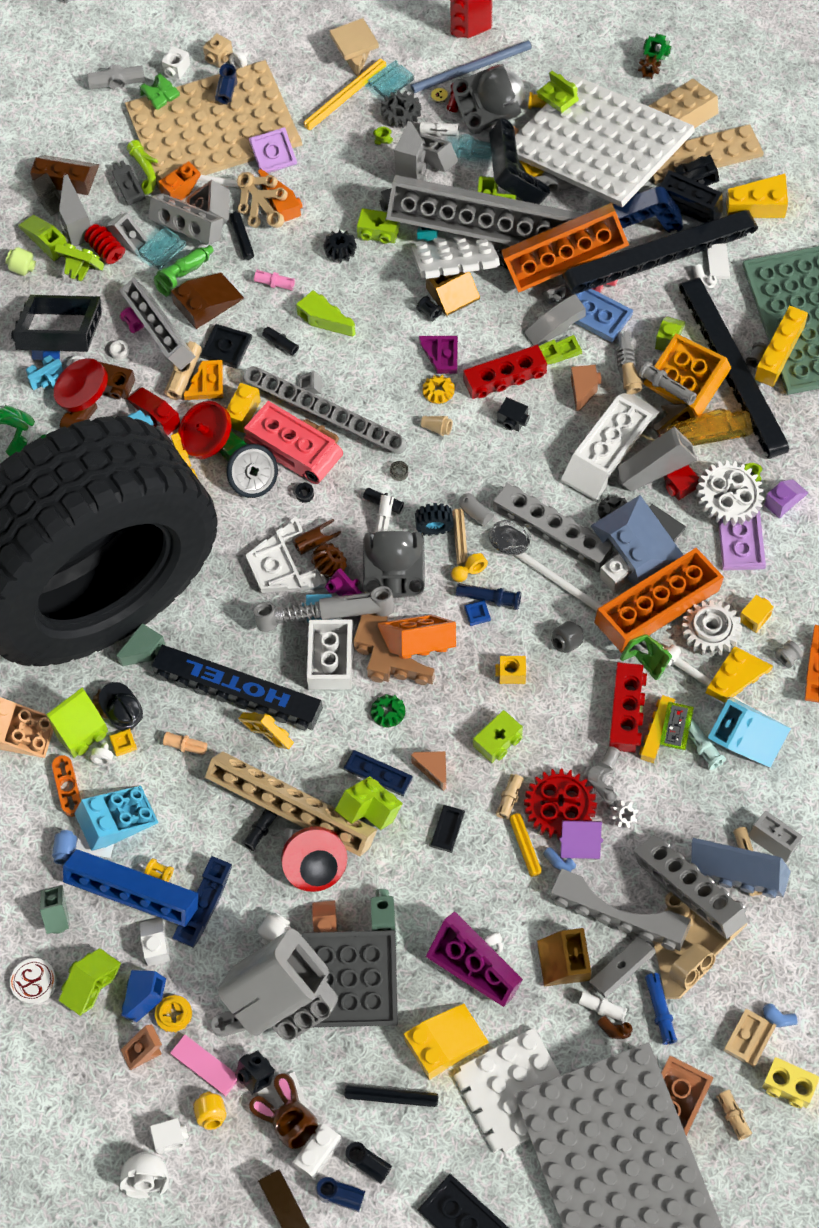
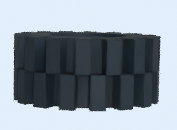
[415,503,454,536]

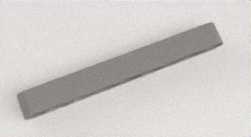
[244,366,407,454]

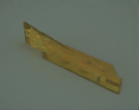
[661,408,753,446]

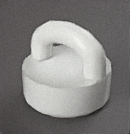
[229,50,248,69]
[90,742,113,766]
[482,932,503,954]

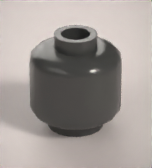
[551,621,584,653]

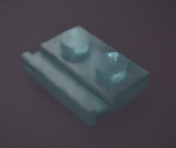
[368,60,414,98]
[139,227,186,270]

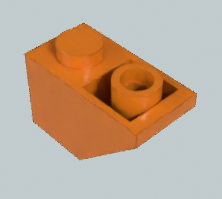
[158,161,201,200]

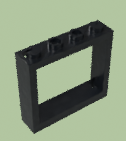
[11,295,102,352]

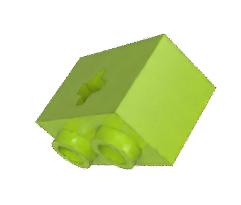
[357,208,400,244]
[473,710,523,763]

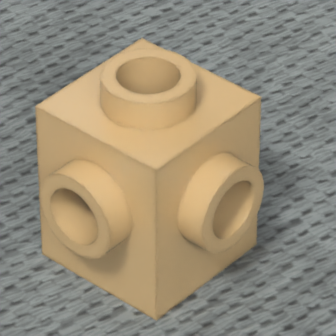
[203,33,233,68]

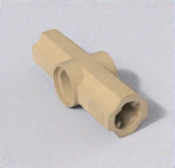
[164,341,202,400]

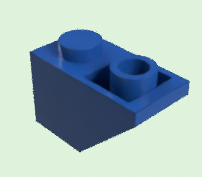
[121,970,166,1023]

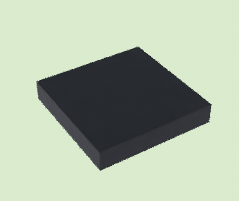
[200,324,252,369]

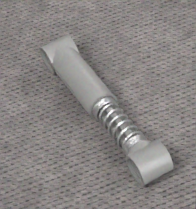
[253,586,395,632]

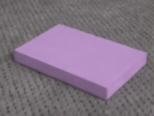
[718,511,766,571]

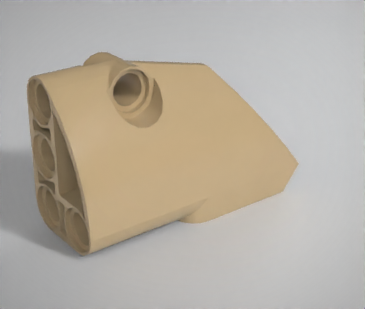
[653,892,747,999]

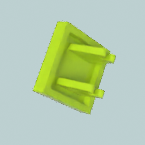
[54,243,105,281]

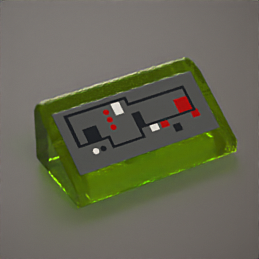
[660,702,694,751]

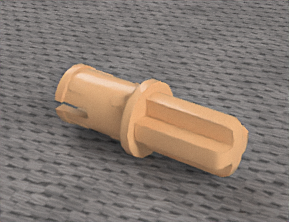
[163,732,207,755]

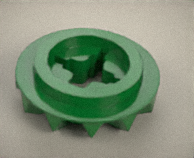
[371,694,406,727]

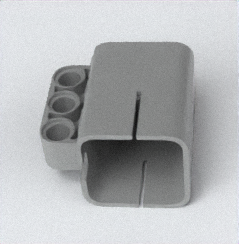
[218,929,338,1040]

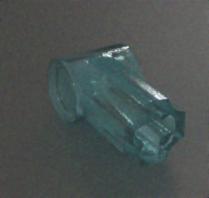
[455,134,492,160]

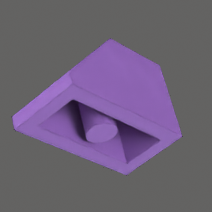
[764,479,808,519]

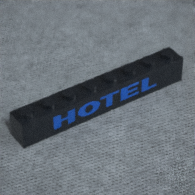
[152,644,323,730]

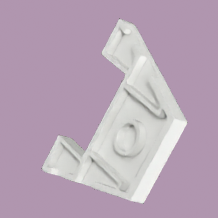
[245,517,327,593]

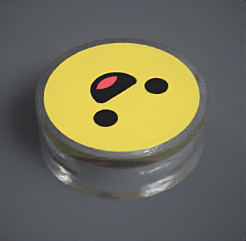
[430,87,449,106]

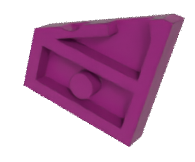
[419,336,458,374]

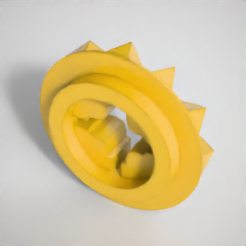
[422,374,455,404]
[155,995,192,1033]

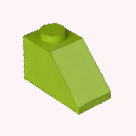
[655,316,686,351]

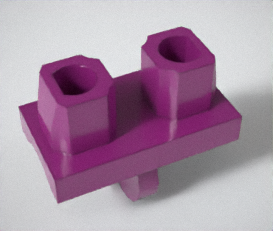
[325,568,362,596]

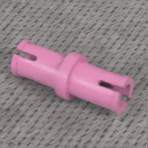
[254,269,295,291]

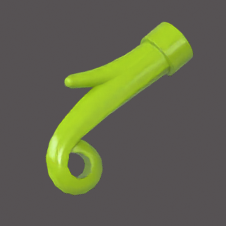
[126,140,158,195]

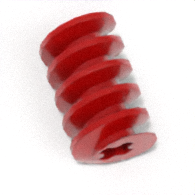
[84,224,125,264]

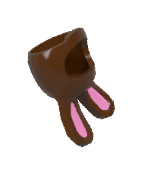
[249,1073,318,1149]

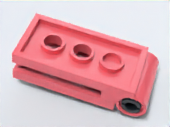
[244,401,343,484]

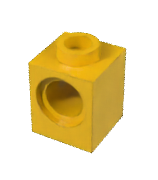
[740,595,774,633]
[495,656,526,684]

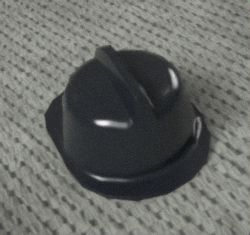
[99,682,143,731]

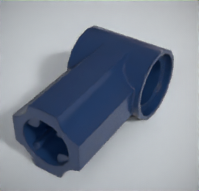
[215,64,237,104]
[317,1177,365,1212]

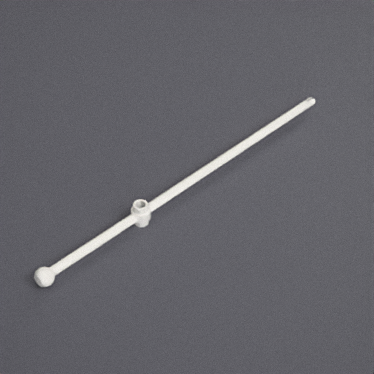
[489,532,766,715]

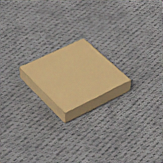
[329,18,379,61]

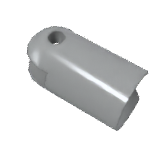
[459,493,494,526]

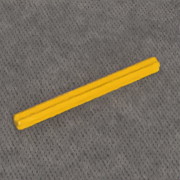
[303,58,386,130]

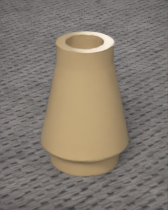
[622,362,643,394]
[421,416,453,436]

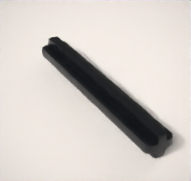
[344,1085,439,1107]

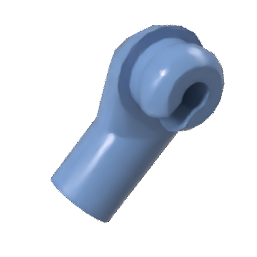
[543,848,576,872]
[763,1003,797,1027]

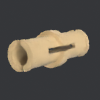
[496,774,524,820]
[716,1090,753,1141]

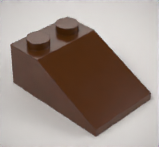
[171,272,244,329]

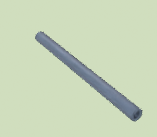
[411,40,532,94]

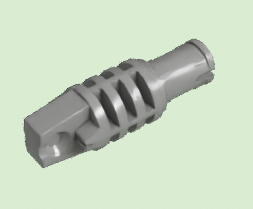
[616,331,635,383]

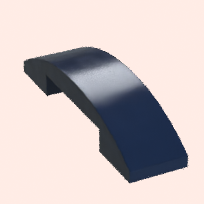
[172,856,232,948]

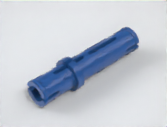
[645,973,678,1045]

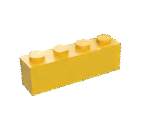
[755,305,808,387]

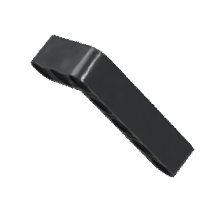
[489,118,550,205]

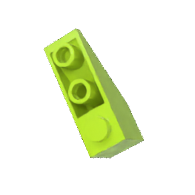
[18,214,67,261]
[296,290,356,337]

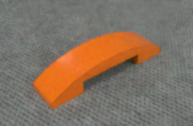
[805,625,819,703]

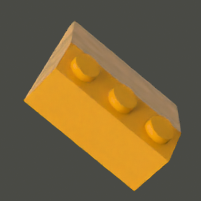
[643,334,731,418]

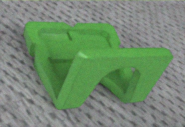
[140,73,180,110]
[620,634,672,680]

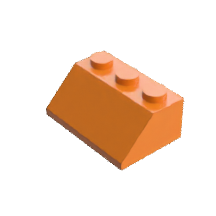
[378,614,456,659]

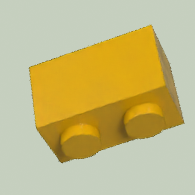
[226,383,261,433]

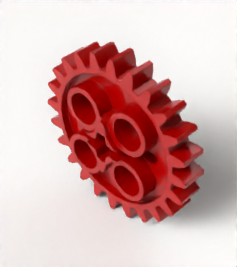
[524,768,597,840]

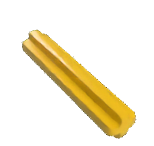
[509,813,541,877]

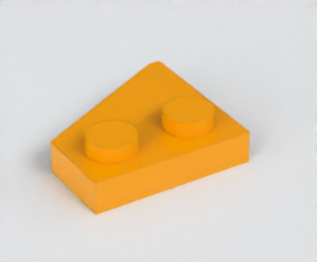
[184,360,224,400]

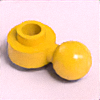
[451,553,488,582]

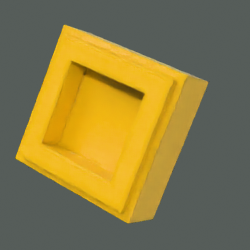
[109,728,137,757]

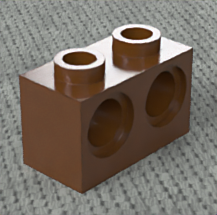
[98,361,135,399]

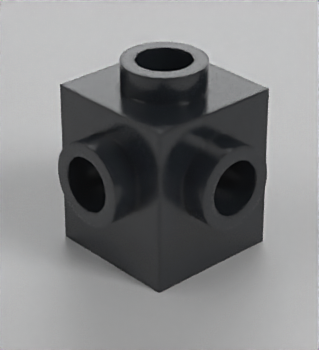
[235,1050,275,1095]

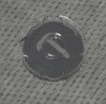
[489,520,531,555]

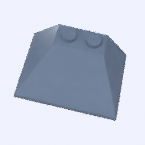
[591,495,683,586]

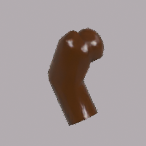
[597,1016,633,1039]

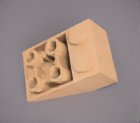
[0,697,53,758]

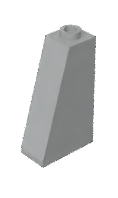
[617,427,697,491]

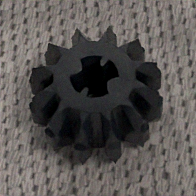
[323,229,357,263]

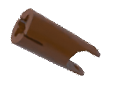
[292,519,341,555]

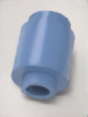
[52,830,77,865]

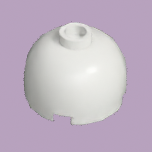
[120,1152,169,1199]

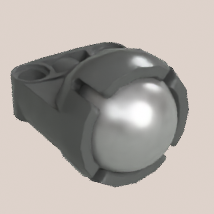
[452,64,525,134]

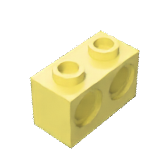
[762,1057,819,1109]

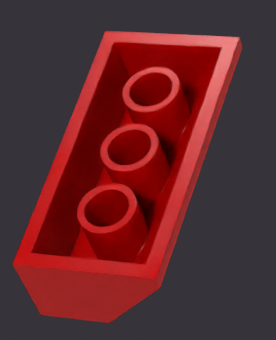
[450,0,492,38]

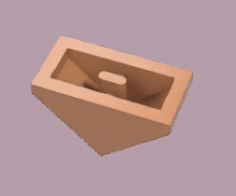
[411,751,447,791]

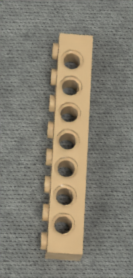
[205,752,377,857]

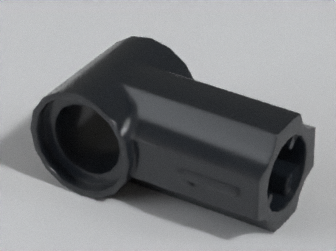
[346,1142,392,1184]

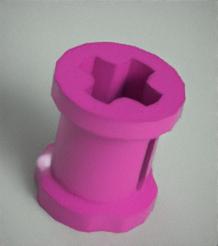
[120,307,144,333]

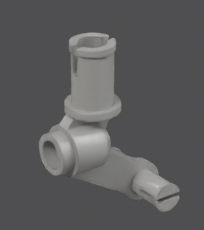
[584,747,621,810]

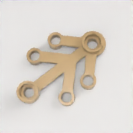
[237,172,288,228]

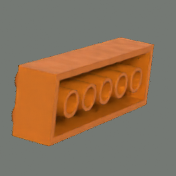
[501,203,629,293]
[594,548,724,653]

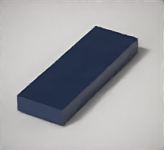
[344,750,413,796]

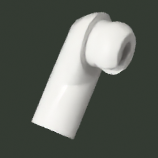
[692,264,717,289]

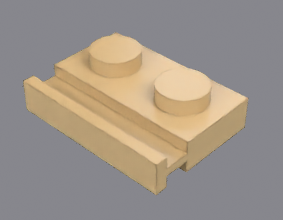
[724,1009,777,1068]

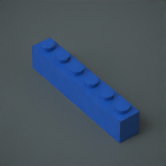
[63,849,198,927]

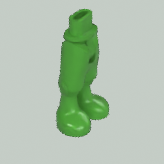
[154,245,214,297]

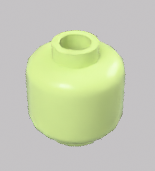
[5,247,36,276]

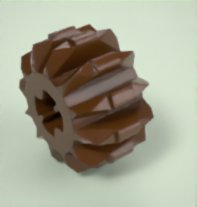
[311,542,347,578]

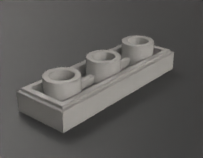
[589,936,656,998]

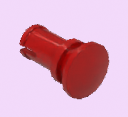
[446,82,467,113]

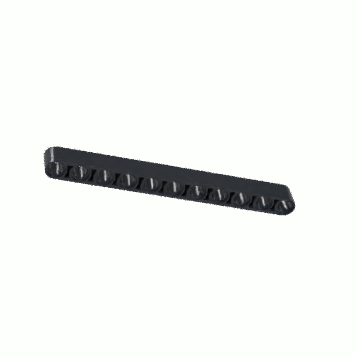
[562,210,758,294]
[679,277,789,459]

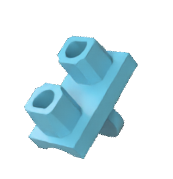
[26,355,64,390]

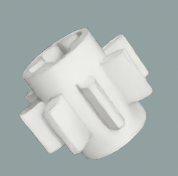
[609,800,638,828]

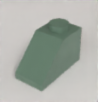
[116,623,166,666]
[40,885,69,934]

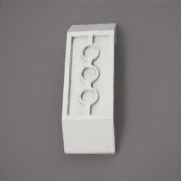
[561,393,662,501]

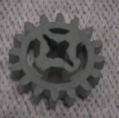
[381,90,421,128]

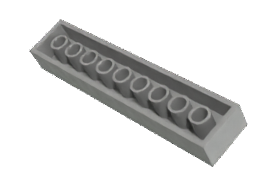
[386,175,584,245]

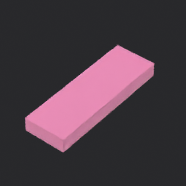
[170,1035,238,1097]

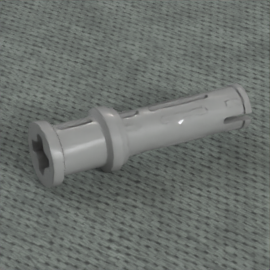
[639,361,697,405]

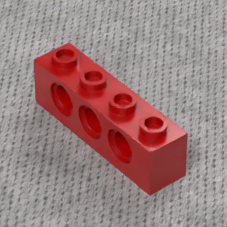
[463,344,547,399]
[609,662,647,753]

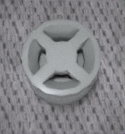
[775,640,803,668]

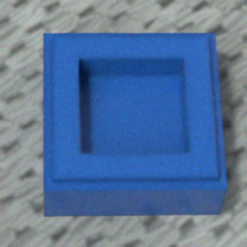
[464,600,491,626]

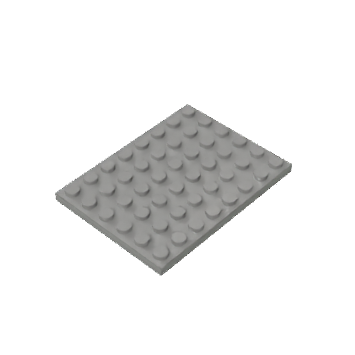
[514,1042,722,1228]

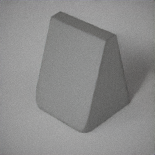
[542,284,566,304]
[298,371,322,394]

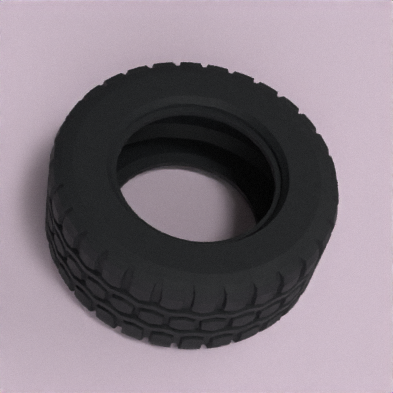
[0,416,218,666]

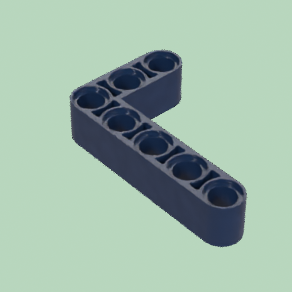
[613,187,683,233]

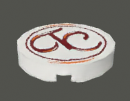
[10,958,57,1005]

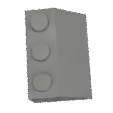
[394,121,426,181]

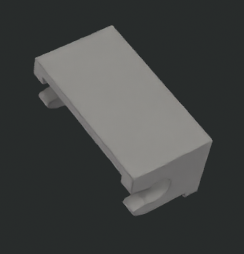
[749,810,803,863]

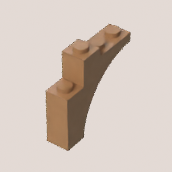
[353,613,435,685]

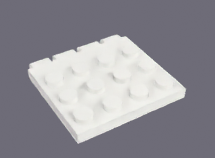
[411,235,500,279]
[453,1028,561,1153]

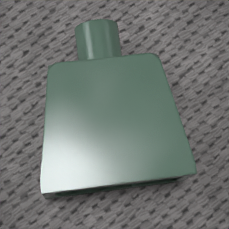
[371,889,397,946]

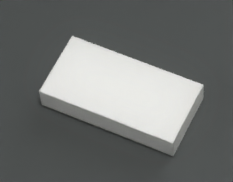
[707,243,730,279]

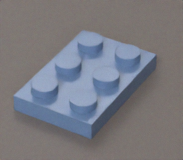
[575,289,633,343]

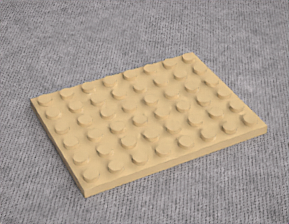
[125,60,302,190]

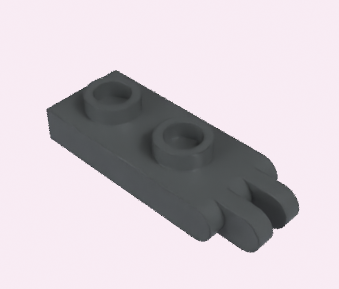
[112,160,146,206]

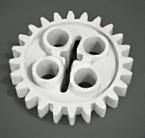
[696,460,764,526]

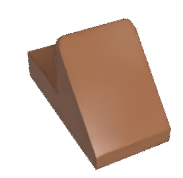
[121,1024,162,1070]

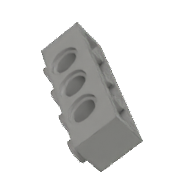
[148,193,223,245]

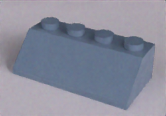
[691,838,791,898]

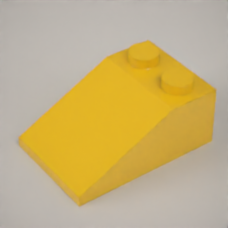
[404,1003,489,1080]

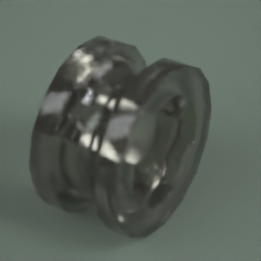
[390,461,409,481]

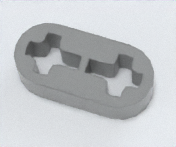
[211,1007,246,1037]

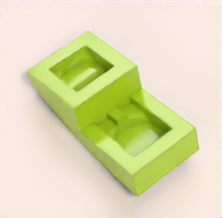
[539,334,583,365]

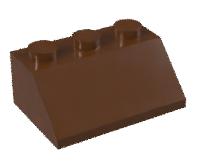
[30,155,99,195]

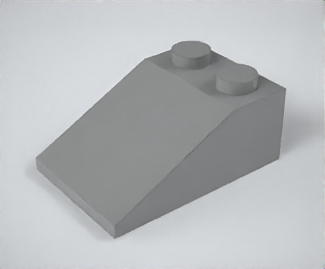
[58,174,91,246]

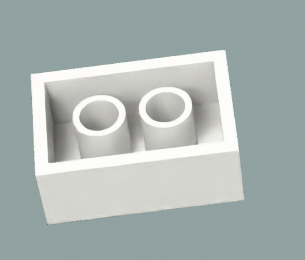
[307,620,353,690]

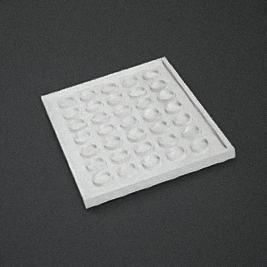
[515,75,695,207]

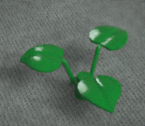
[0,405,46,456]

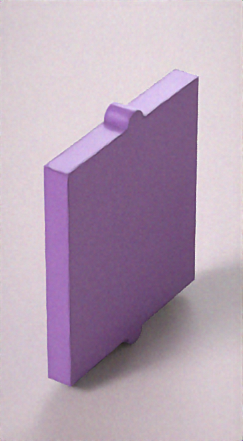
[559,820,603,859]

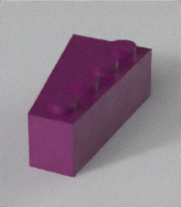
[426,911,523,1007]

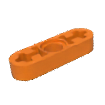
[52,755,81,817]

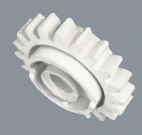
[682,600,742,656]

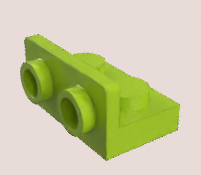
[536,71,579,113]

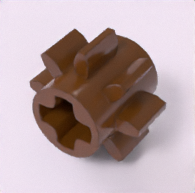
[638,54,661,79]

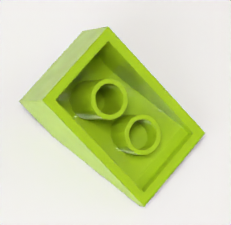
[46,688,108,758]

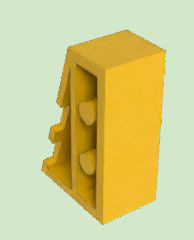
[726,173,788,218]

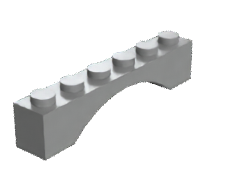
[551,869,691,951]

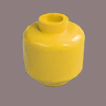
[193,1092,227,1130]

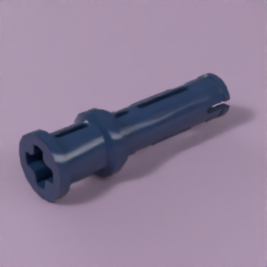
[456,583,522,610]

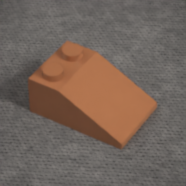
[662,1055,714,1136]

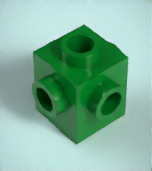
[643,33,672,62]

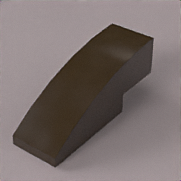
[258,1169,310,1228]

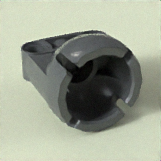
[363,531,425,598]

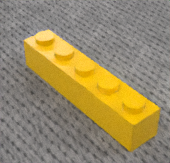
[639,695,675,763]

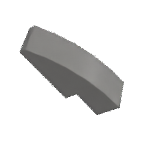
[524,294,586,346]

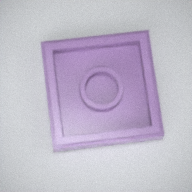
[249,127,297,173]

